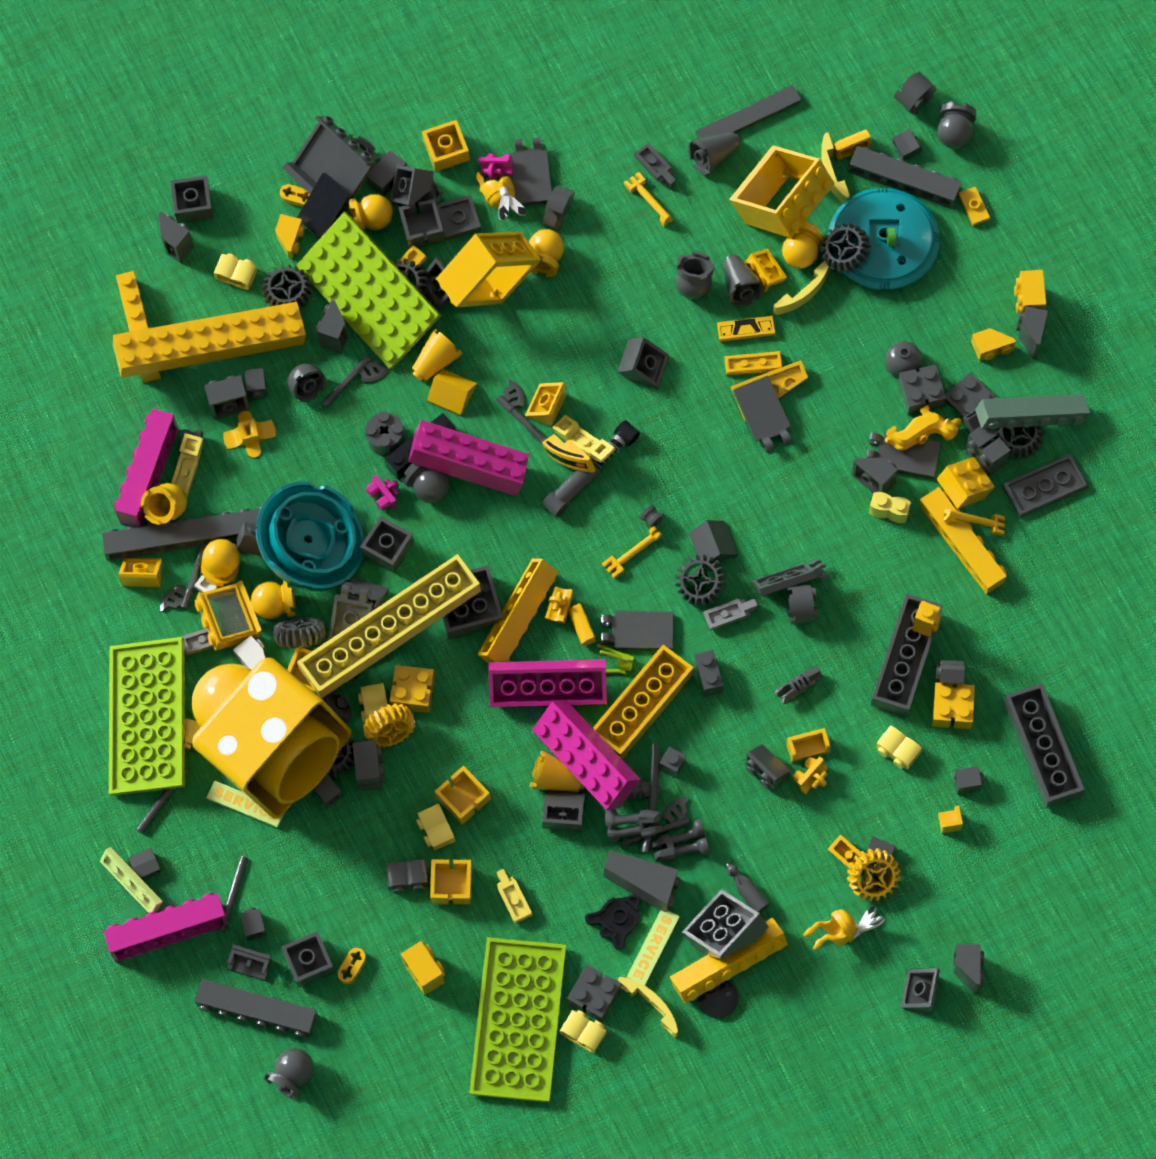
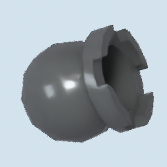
[937,102,976,149]
[675,251,714,300]
[401,463,450,503]
[264,1048,314,1101]

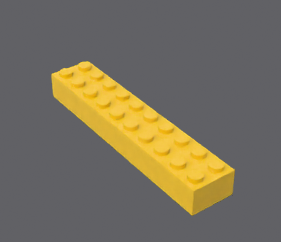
[113,302,306,378]

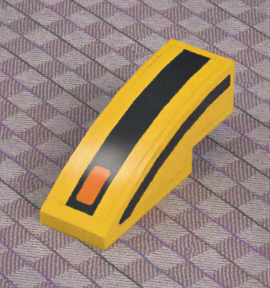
[542,434,596,473]

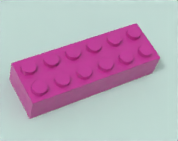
[114,408,179,528]
[408,420,529,496]
[488,659,607,707]
[532,700,640,810]
[103,893,229,962]

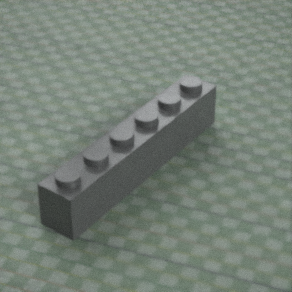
[849,146,961,209]
[195,979,318,1038]

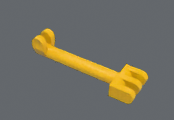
[624,172,673,227]
[944,509,1005,536]
[602,526,662,579]

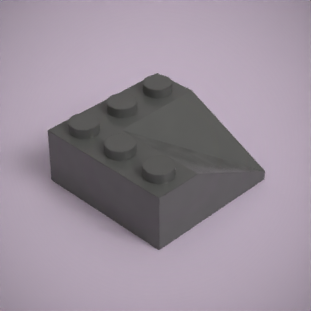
[442,565,503,640]
[682,889,769,959]

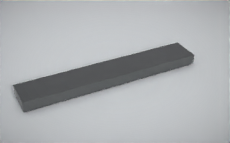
[696,85,801,138]

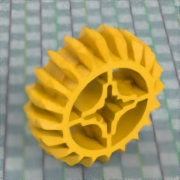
[363,703,415,749]
[847,848,901,902]

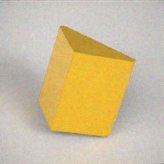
[427,369,477,416]
[525,382,567,427]
[118,558,162,587]

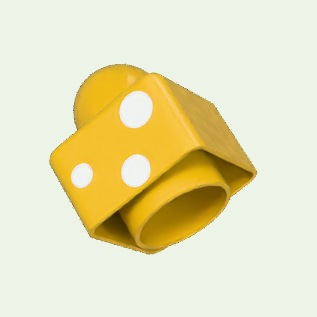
[192,658,352,819]

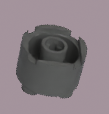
[894,71,937,115]
[365,411,404,456]
[786,584,818,625]

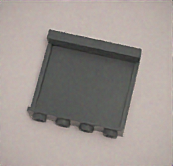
[283,116,376,214]

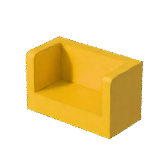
[787,728,830,763]

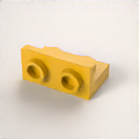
[745,249,787,292]

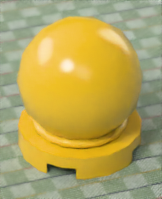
[349,194,393,231]
[782,222,826,269]
[529,229,564,277]
[140,483,187,525]
[201,539,240,587]
[251,580,296,620]

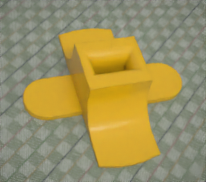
[223,411,276,458]

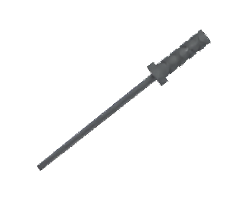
[641,743,660,853]

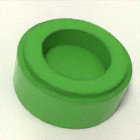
[887,228,896,247]

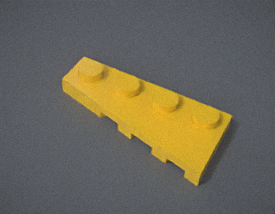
[731,360,808,422]

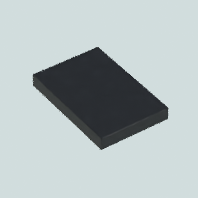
[297,173,352,238]

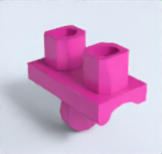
[478,154,514,180]
[366,475,399,511]

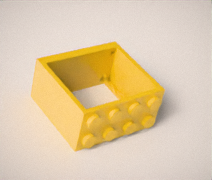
[729,146,835,238]
[436,231,541,307]

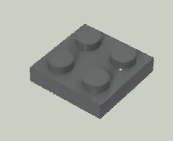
[436,195,481,240]
[945,373,997,418]

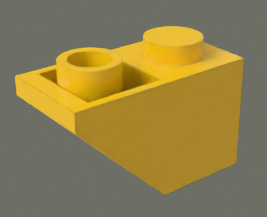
[275,214,305,260]
[971,328,1016,361]

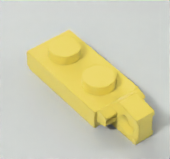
[496,869,533,924]

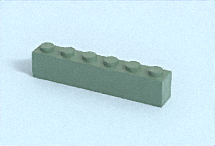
[975,394,1090,429]

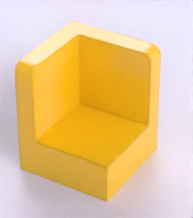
[938,806,963,834]

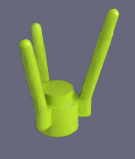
[597,644,634,674]

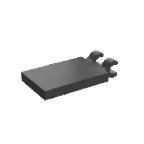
[510,137,551,206]
[733,375,791,452]
[866,431,941,479]
[752,559,829,596]
[328,582,374,641]
[601,611,673,651]

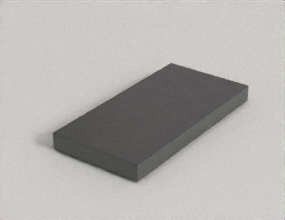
[1002,454,1088,518]

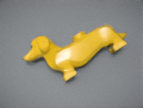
[884,405,962,451]

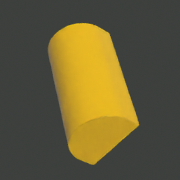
[832,130,871,160]
[568,603,597,646]
[828,835,869,873]

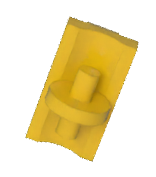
[545,586,574,623]
[793,757,828,795]

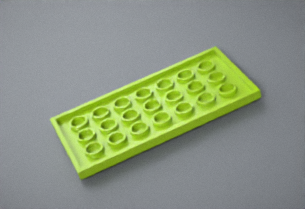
[296,212,442,369]
[109,637,185,796]
[469,937,566,1103]

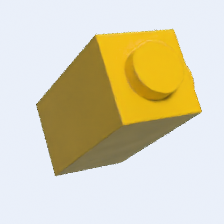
[912,601,942,637]

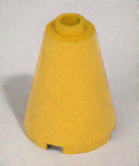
[412,329,463,381]
[530,751,584,792]

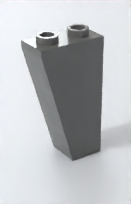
[603,851,680,912]

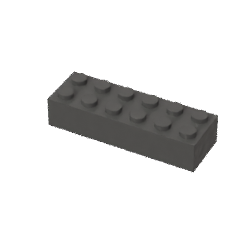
[871,594,943,717]
[1004,683,1085,809]

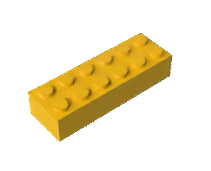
[593,645,694,759]

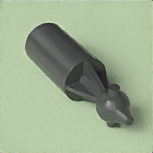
[726,862,770,913]

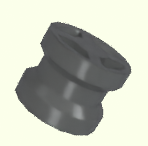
[640,505,664,528]

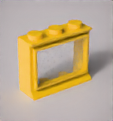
[195,580,262,651]

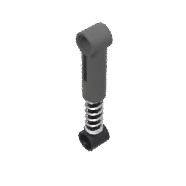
[542,420,640,517]

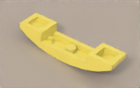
[821,133,850,203]
[773,261,829,315]
[552,415,616,462]
[171,433,203,497]
[617,977,678,1038]

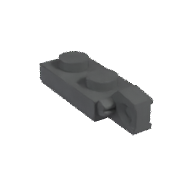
[634,143,676,189]

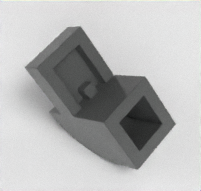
[542,185,576,229]

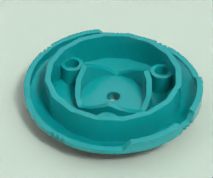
[828,188,940,290]
[256,481,364,591]

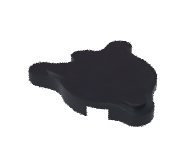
[585,895,640,950]

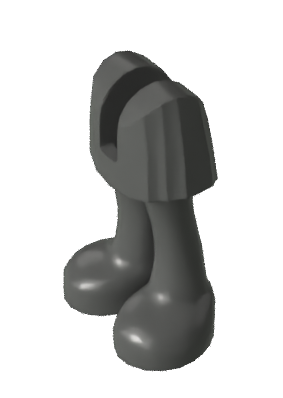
[605,809,663,843]
[651,819,710,861]

